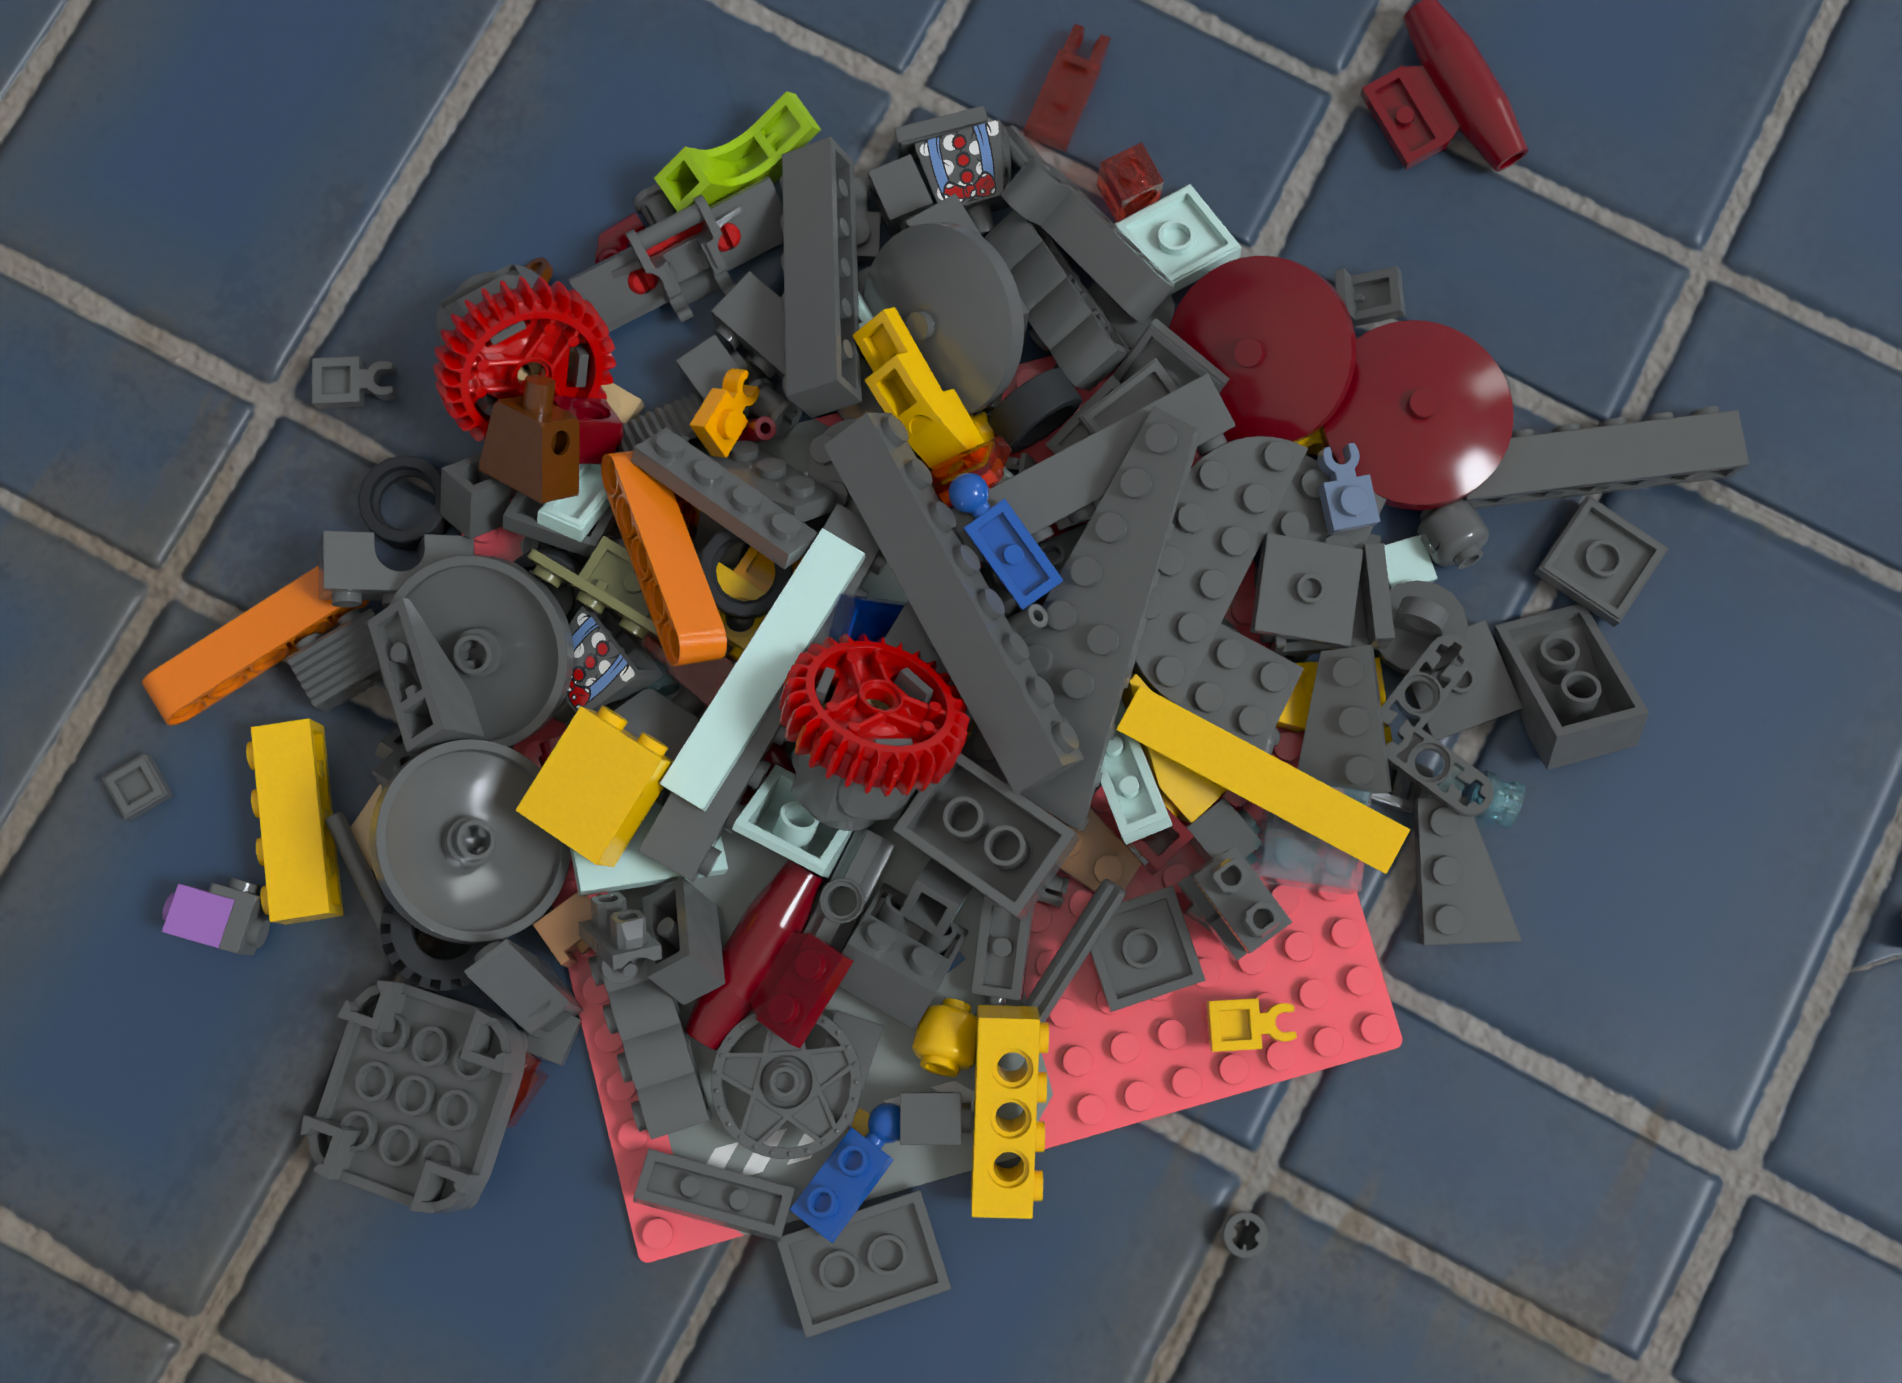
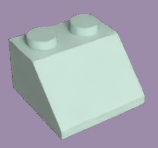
[732,765,854,878]

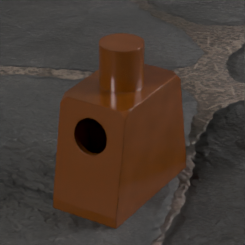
[478,375,579,503]

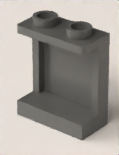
[1254,543,1395,656]

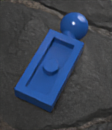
[949,473,1064,610]
[790,1103,900,1244]

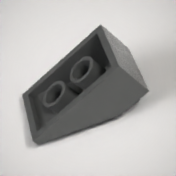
[1494,604,1649,770]

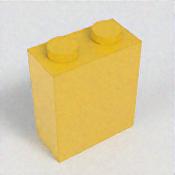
[516,706,674,867]

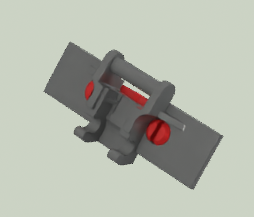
[568,177,784,332]

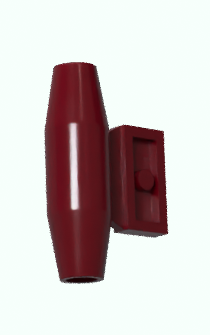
[1360,0,1529,172]
[684,859,854,1050]

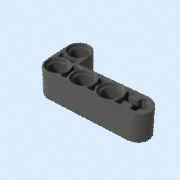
[1000,156,1175,323]

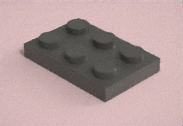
[777,1189,951,1338]

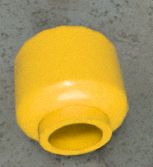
[912,998,977,1077]

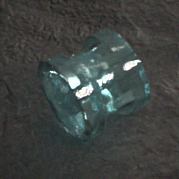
[1470,770,1525,829]

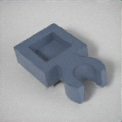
[1317,443,1381,534]

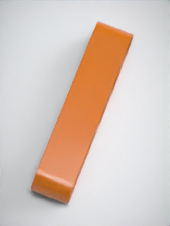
[601,451,727,667]
[141,566,370,726]

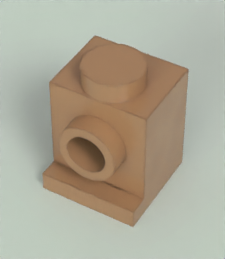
[533,892,602,967]

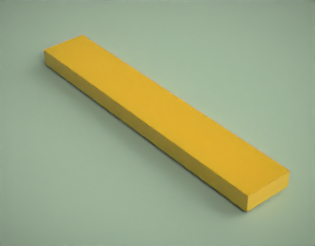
[1116,685,1411,874]

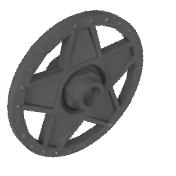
[711,1013,862,1159]

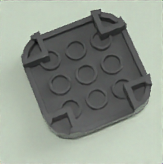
[300,980,529,1213]

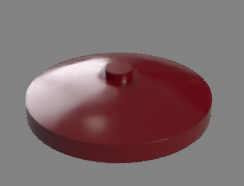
[1169,256,1356,444]
[1319,320,1514,510]

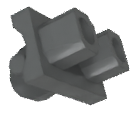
[578,892,662,984]

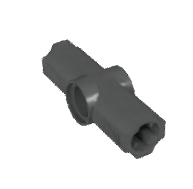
[804,829,896,953]

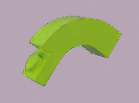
[654,91,821,212]

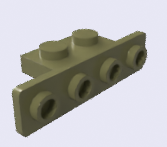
[527,536,701,666]

